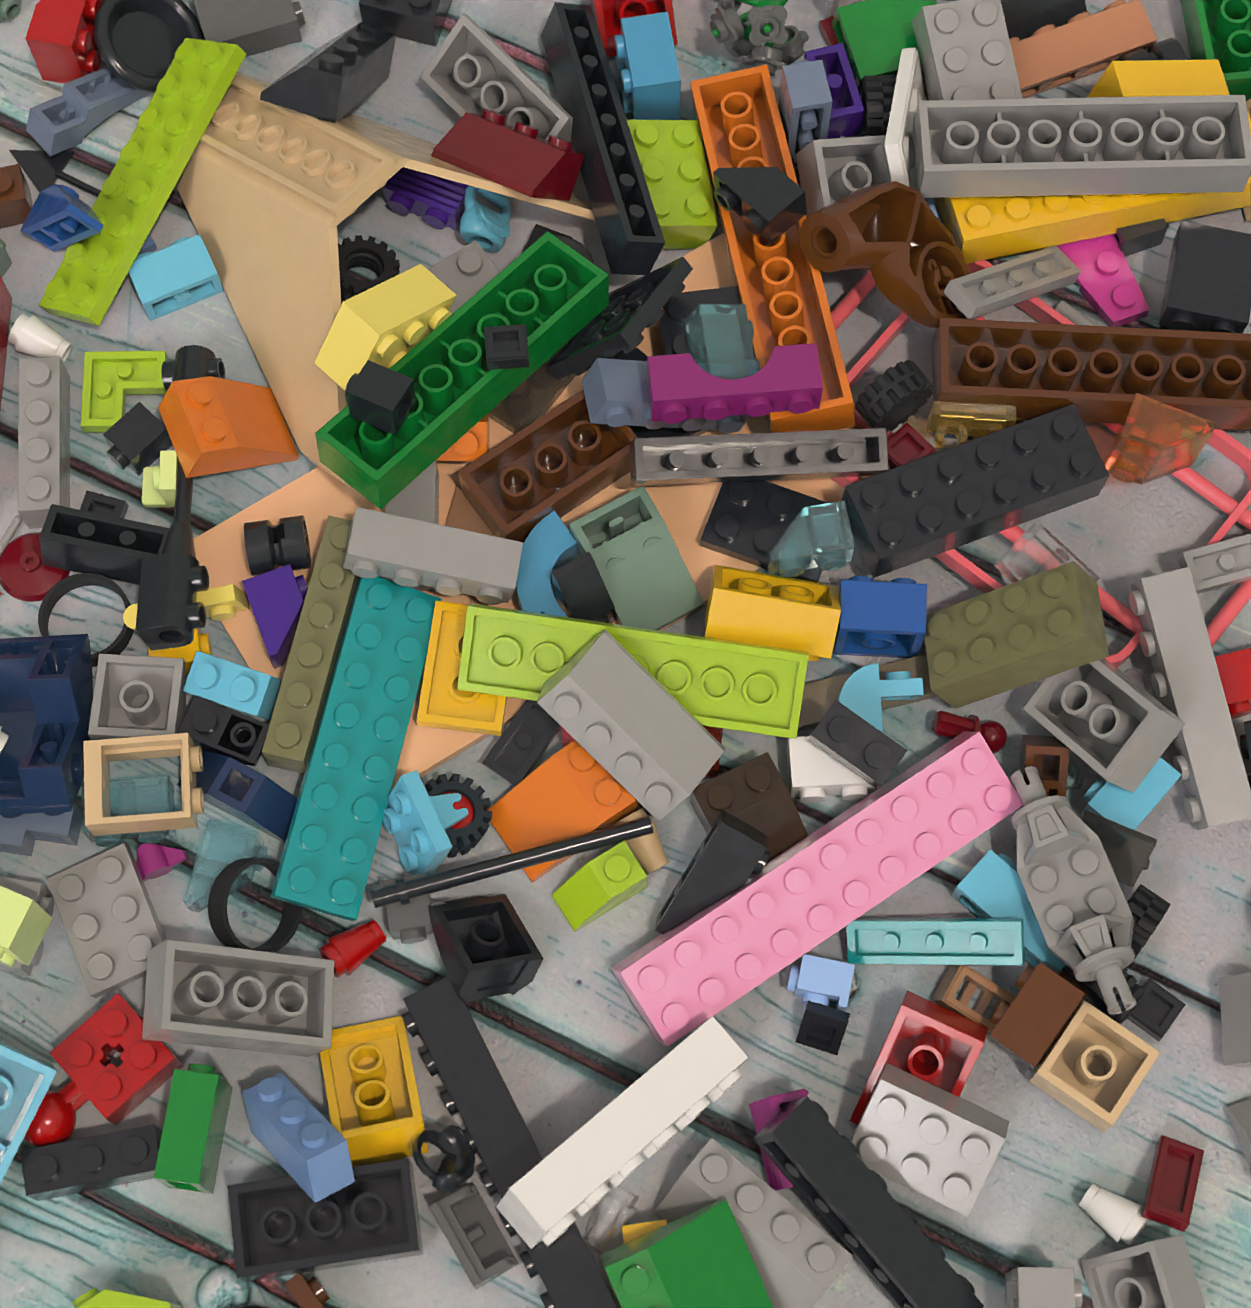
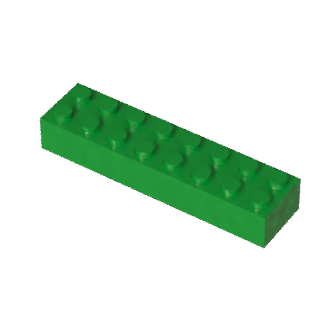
[315,231,609,509]

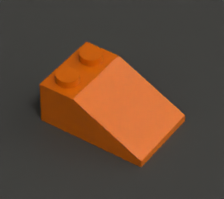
[158,376,299,478]
[487,740,638,883]

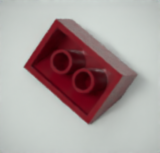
[431,109,584,201]

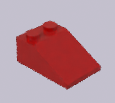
[850,990,988,1124]

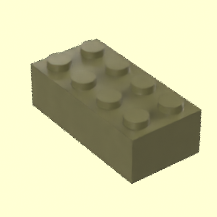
[924,561,1109,709]

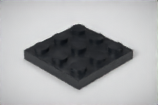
[548,256,693,380]

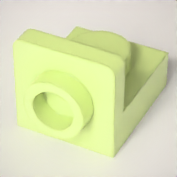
[142,450,179,508]

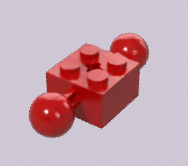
[24,993,184,1147]

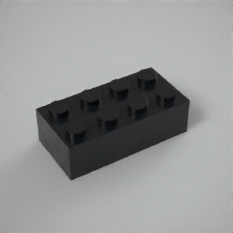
[228,1158,424,1282]

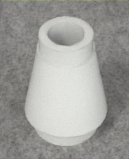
[8,314,73,364]
[1079,1183,1148,1246]

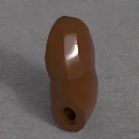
[799,181,970,328]

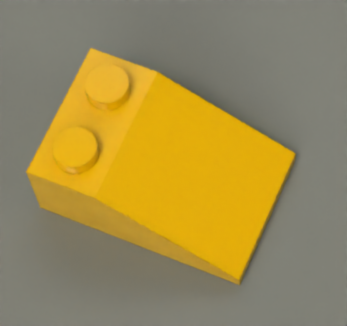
[320,1016,429,1167]

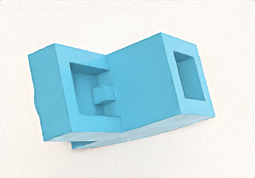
[836,663,924,732]

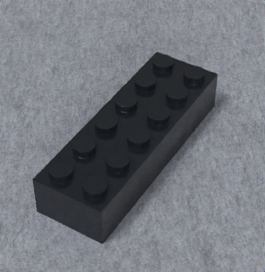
[839,404,1110,578]

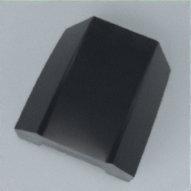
[428,894,544,1004]

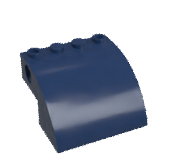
[0,634,93,818]

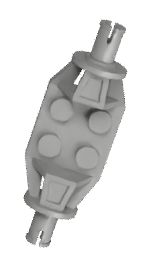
[1011,766,1137,1015]

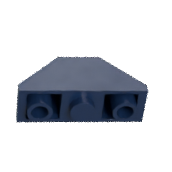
[177,750,298,843]

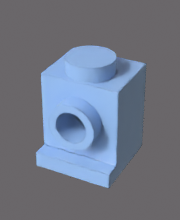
[786,954,855,1012]

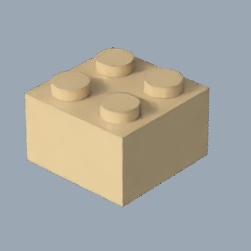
[1029,1001,1161,1133]

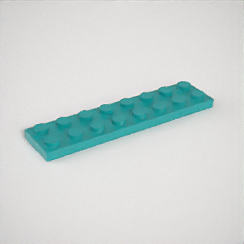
[271,576,442,921]

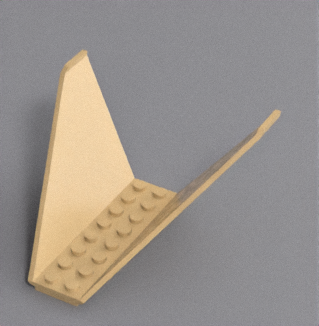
[175,71,595,486]

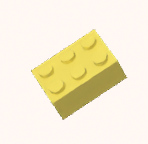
[314,264,457,390]

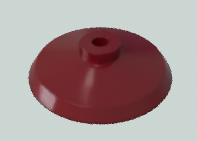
[0,532,70,602]

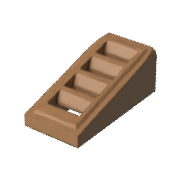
[931,965,1016,1035]

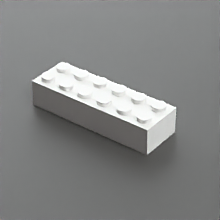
[496,1016,748,1249]

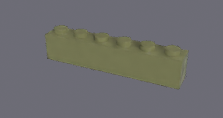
[262,516,359,774]

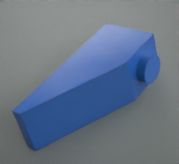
[20,184,104,252]

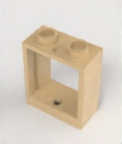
[83,733,204,836]

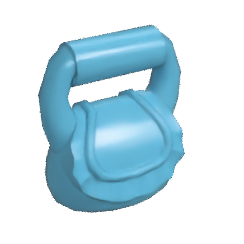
[460,186,511,252]

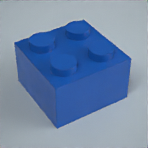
[833,576,927,658]

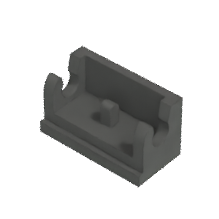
[429,1184,519,1290]

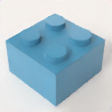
[614,12,681,120]

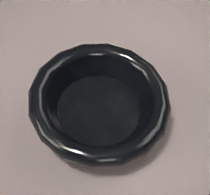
[94,0,205,93]

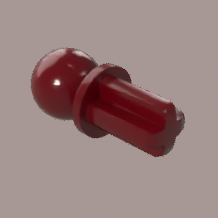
[932,711,1007,754]

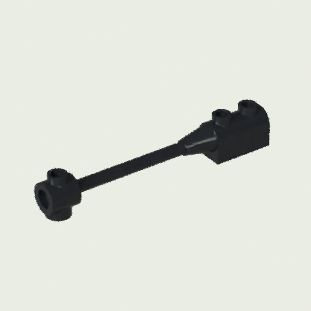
[135,345,225,651]

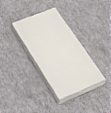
[884,48,927,190]

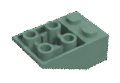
[569,485,704,630]

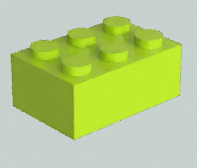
[627,120,718,249]

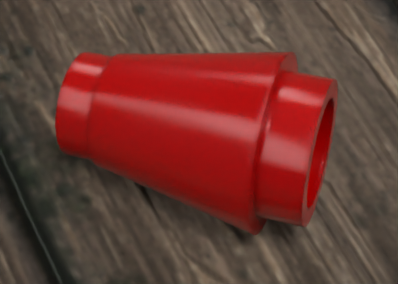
[319,919,387,978]

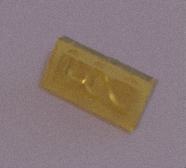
[927,401,1016,448]

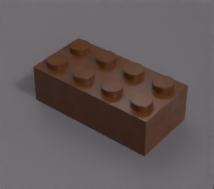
[458,390,638,543]

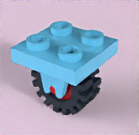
[383,770,492,876]

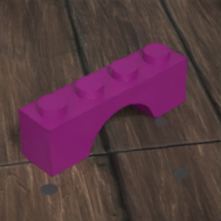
[646,343,823,424]

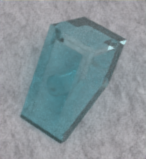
[183,819,268,913]

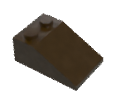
[690,752,808,874]

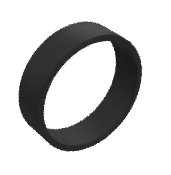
[38,573,134,667]
[208,858,302,953]

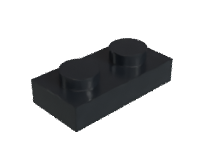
[482,700,562,786]

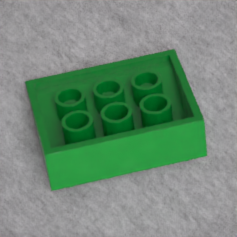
[601,1198,774,1308]

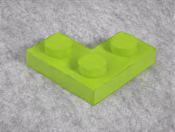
[81,351,168,433]

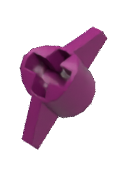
[136,843,189,882]

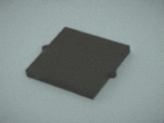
[1081,810,1157,888]

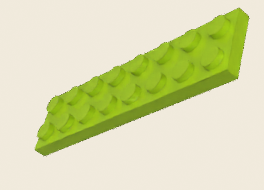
[38,38,246,326]
[457,603,809,739]

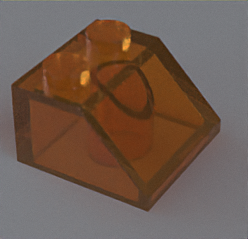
[1104,393,1216,485]

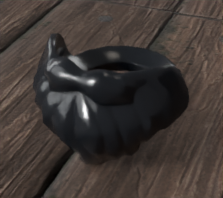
[412,1125,476,1194]

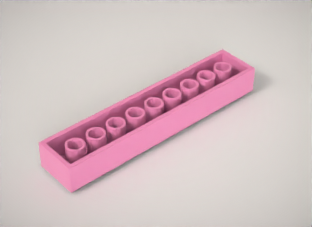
[611,732,1023,1047]

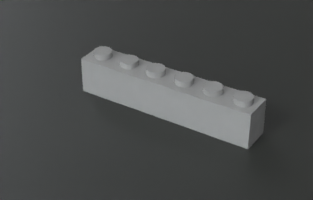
[1129,567,1251,830]

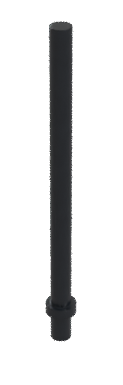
[371,817,653,908]

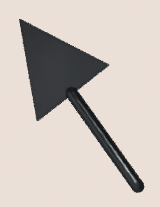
[9,150,101,197]

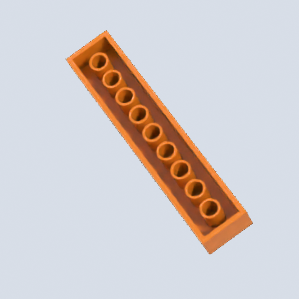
[690,64,855,433]

